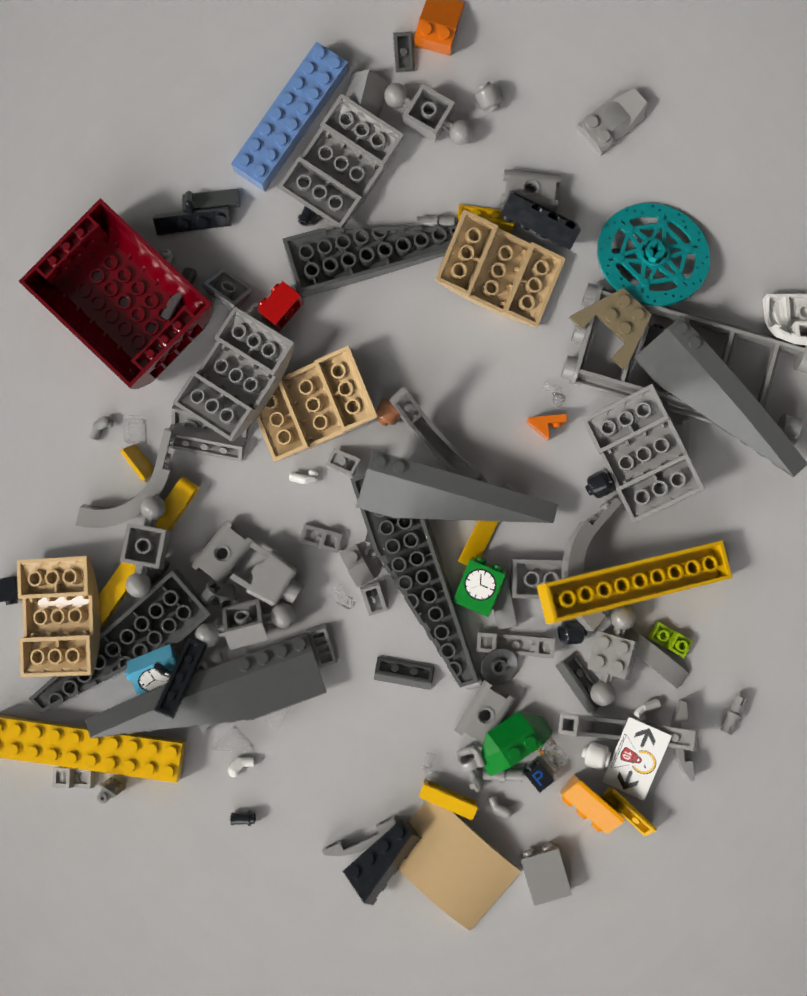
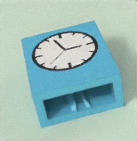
[125,644,178,695]

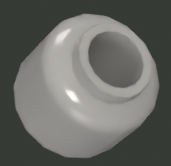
[475,81,502,112]

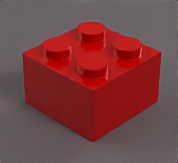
[258,281,303,332]

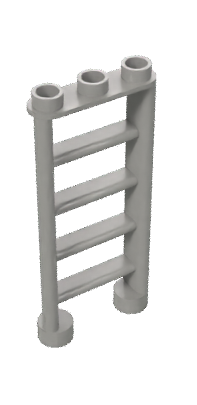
[561,282,807,446]

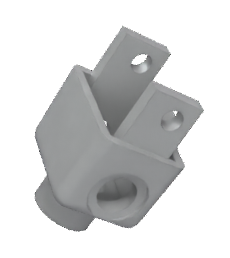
[230,542,304,606]

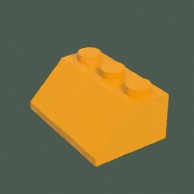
[560,774,625,834]

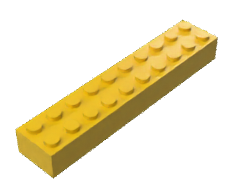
[537,540,733,624]
[0,714,186,783]

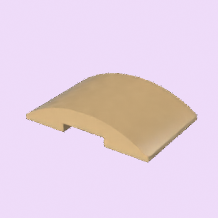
[435,209,566,328]
[256,345,378,462]
[17,556,101,677]
[399,801,521,931]

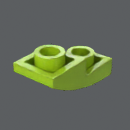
[647,621,693,658]

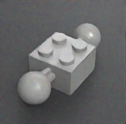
[384,83,473,145]
[120,495,171,597]
[195,599,296,650]
[587,605,639,706]

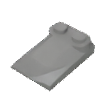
[576,87,648,155]
[510,559,563,599]

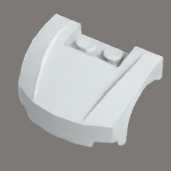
[762,294,807,345]

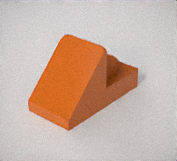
[526,414,567,440]

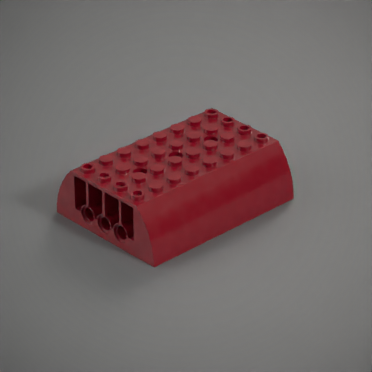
[18,198,213,389]

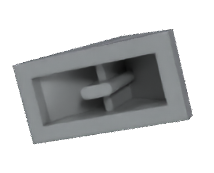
[360,582,388,616]

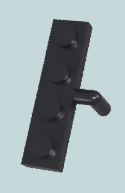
[153,191,232,235]
[154,638,207,719]

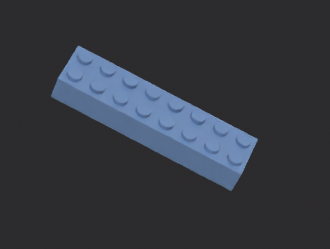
[231,41,349,192]

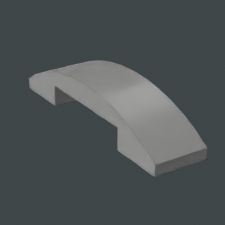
[624,628,689,688]
[476,632,555,658]
[671,700,695,781]
[322,816,396,856]

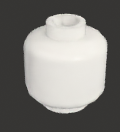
[582,742,612,770]

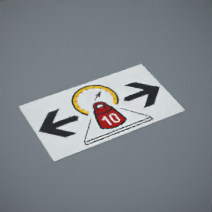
[602,717,672,801]

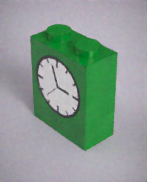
[453,556,508,617]

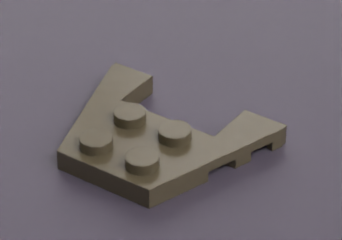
[569,288,651,370]

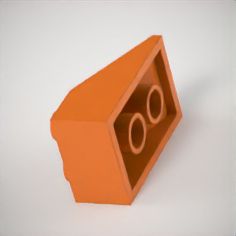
[414,0,465,56]

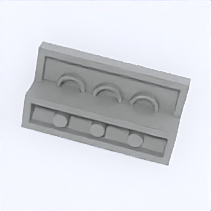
[169,404,248,462]

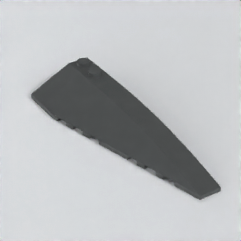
[282,225,457,298]
[634,315,807,477]
[356,450,558,523]
[29,569,211,713]

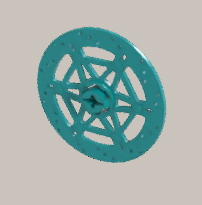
[597,203,710,306]

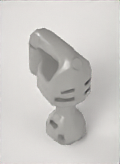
[456,746,486,792]

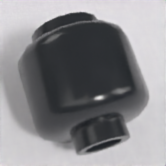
[585,470,615,499]
[558,619,588,645]

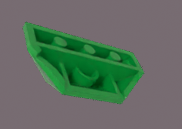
[481,711,553,776]

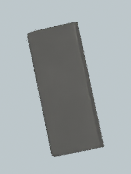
[182,189,240,211]
[160,267,198,322]
[493,569,518,630]
[556,652,600,713]
[374,657,434,690]

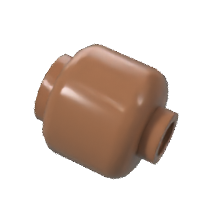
[376,397,401,426]

